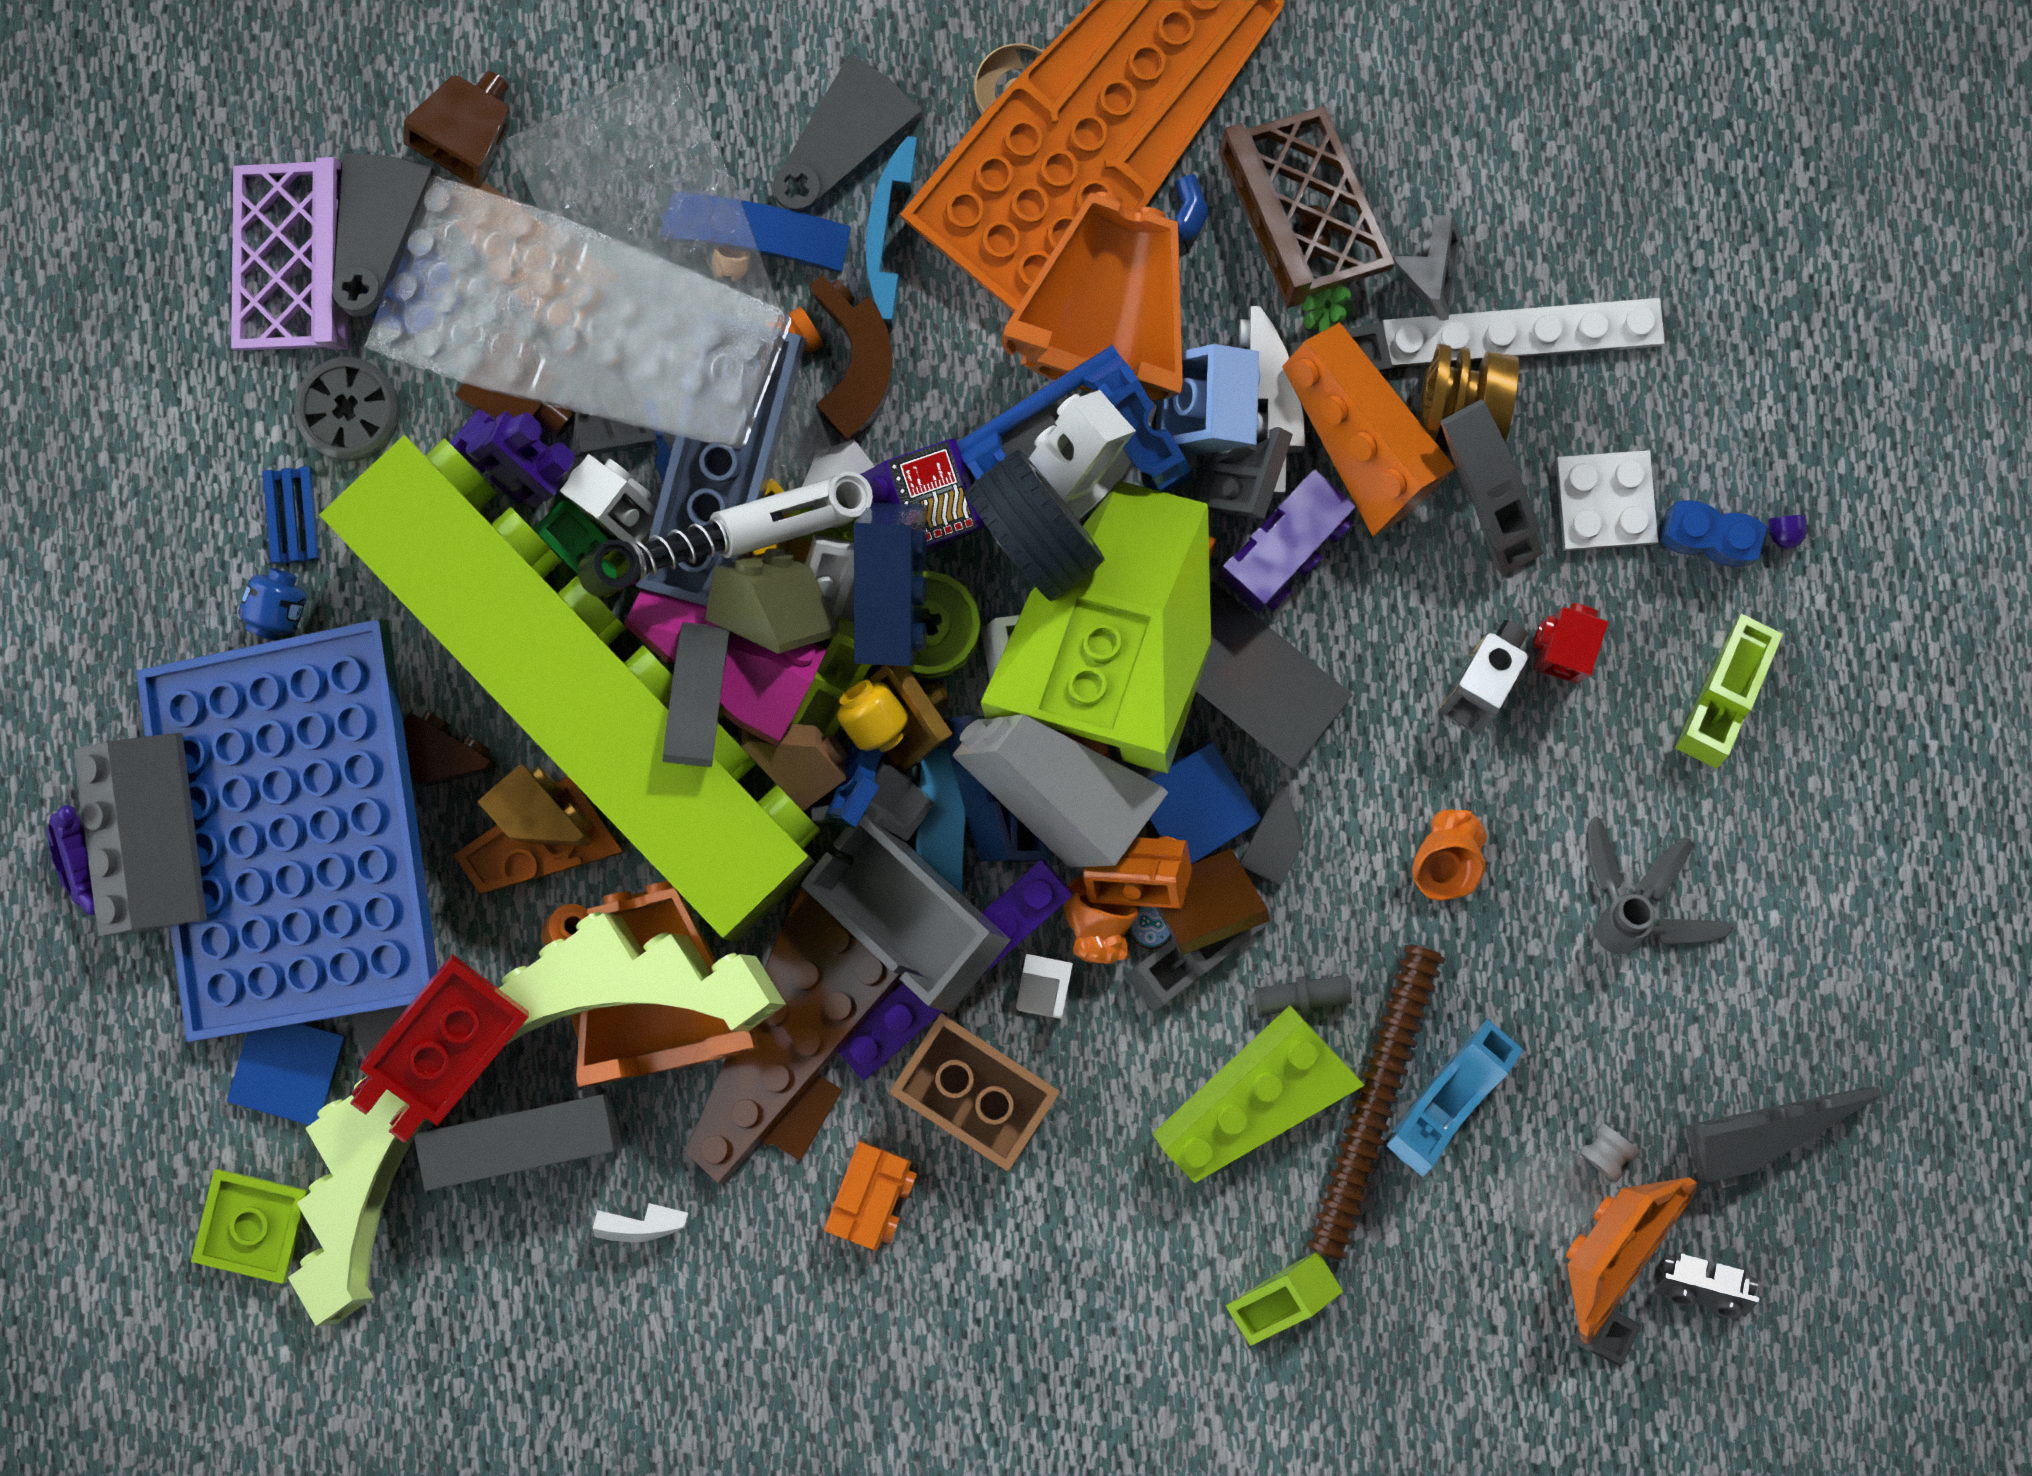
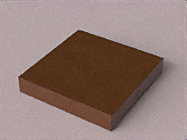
[1156,849,1270,955]

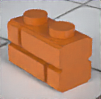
[1083,836,1192,909]
[824,1140,917,1251]

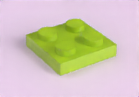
[191,1168,310,1284]

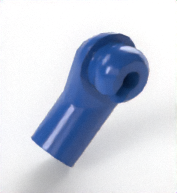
[1171,174,1208,243]

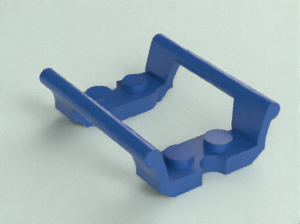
[957,345,1192,526]

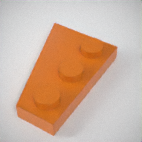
[453,776,625,894]

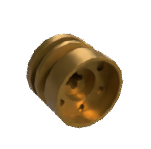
[1419,344,1519,444]

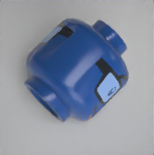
[238,568,307,641]

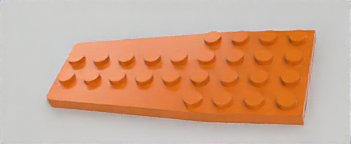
[899,0,1284,313]

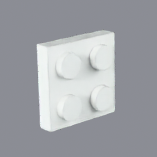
[1555,450,1658,551]

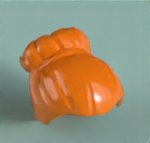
[1412,809,1487,901]
[1063,875,1139,964]

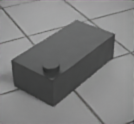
[414,1086,624,1191]

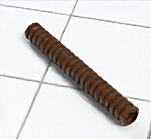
[1306,944,1445,1260]

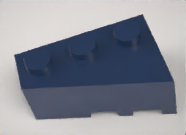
[854,503,927,666]
[943,715,1050,862]

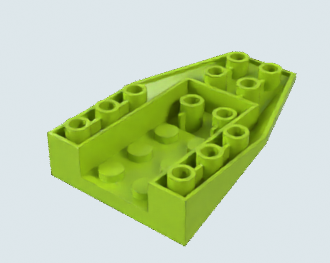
[980,481,1211,774]

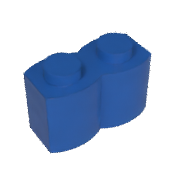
[1658,500,1767,567]

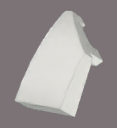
[593,1203,688,1242]

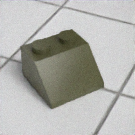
[705,548,839,654]

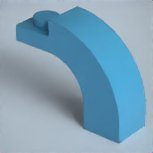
[1386,1019,1523,1177]

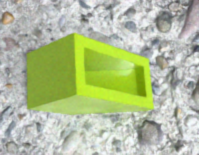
[1225,1251,1343,1346]

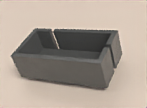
[800,814,1011,1013]

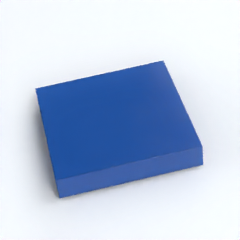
[1149,739,1262,864]
[227,1023,347,1125]

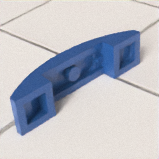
[661,192,851,273]

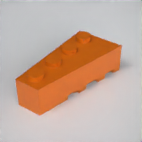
[1282,322,1455,537]

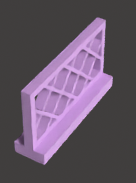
[231,157,349,350]

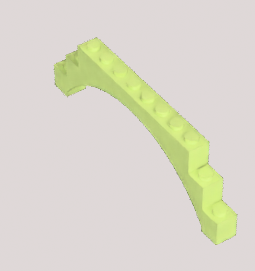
[288,911,786,1326]

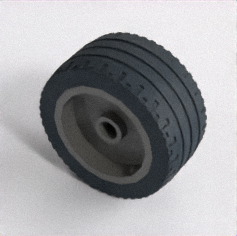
[965,449,1105,601]

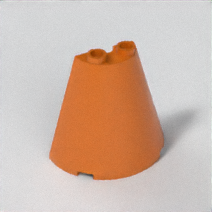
[1000,192,1183,400]
[576,881,760,1087]

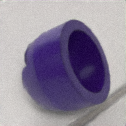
[1768,515,1807,549]

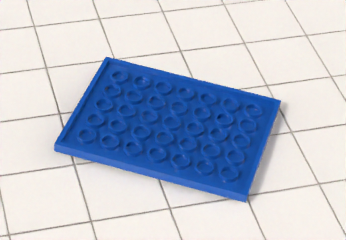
[136,619,438,1042]

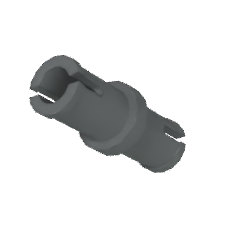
[1254,974,1352,1017]

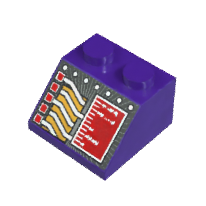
[860,438,985,555]

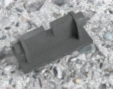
[1654,1252,1759,1318]

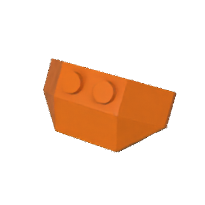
[1565,1177,1697,1345]

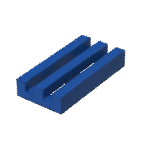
[263,466,320,564]

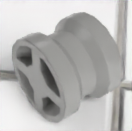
[1579,1123,1640,1182]

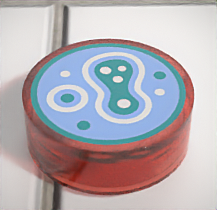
[1128,906,1172,949]

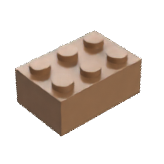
[889,1013,1061,1172]

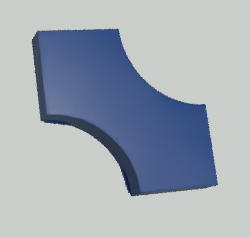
[826,742,884,827]

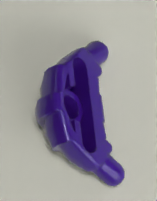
[46,805,95,916]

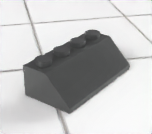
[74,733,207,937]

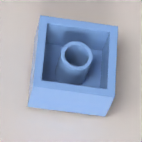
[1156,344,1260,455]

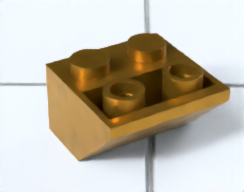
[477,764,595,847]

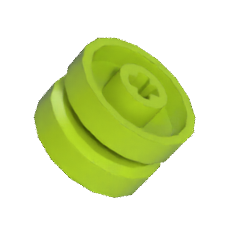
[907,571,981,681]

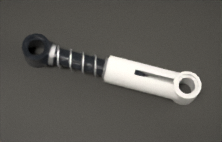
[578,471,873,598]

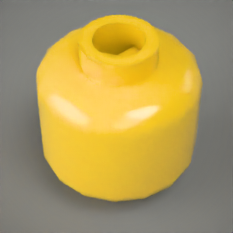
[837,680,908,752]

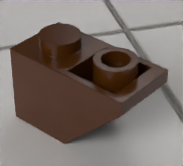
[403,710,496,787]

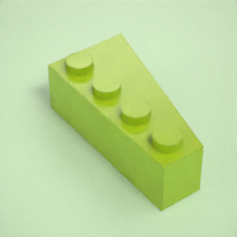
[1152,1005,1365,1183]

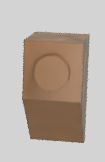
[741,724,847,811]

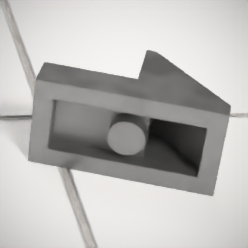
[1393,215,1461,320]

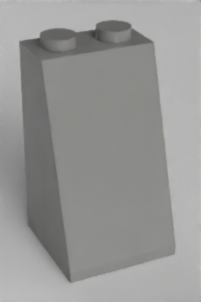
[952,714,1168,867]

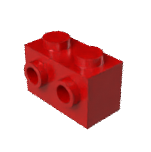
[1532,603,1609,684]

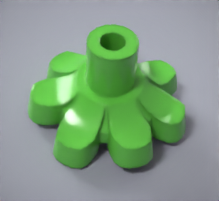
[1302,272,1354,332]

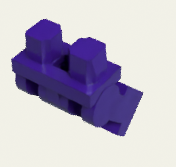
[449,409,575,509]

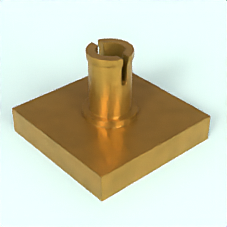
[868,665,953,773]

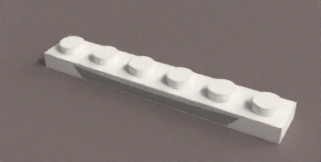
[1382,298,1665,368]

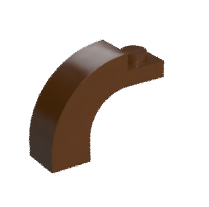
[808,274,893,442]

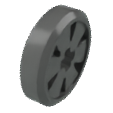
[294,357,400,461]

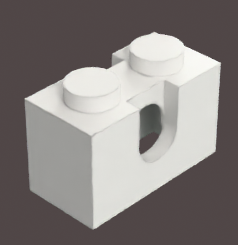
[1028,390,1136,502]

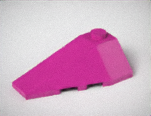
[624,589,826,747]

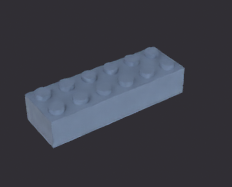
[636,311,807,606]

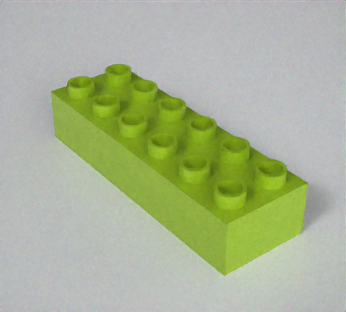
[319,435,822,943]

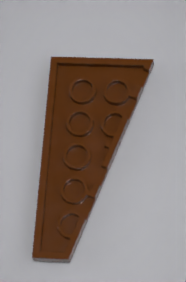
[685,878,902,1185]

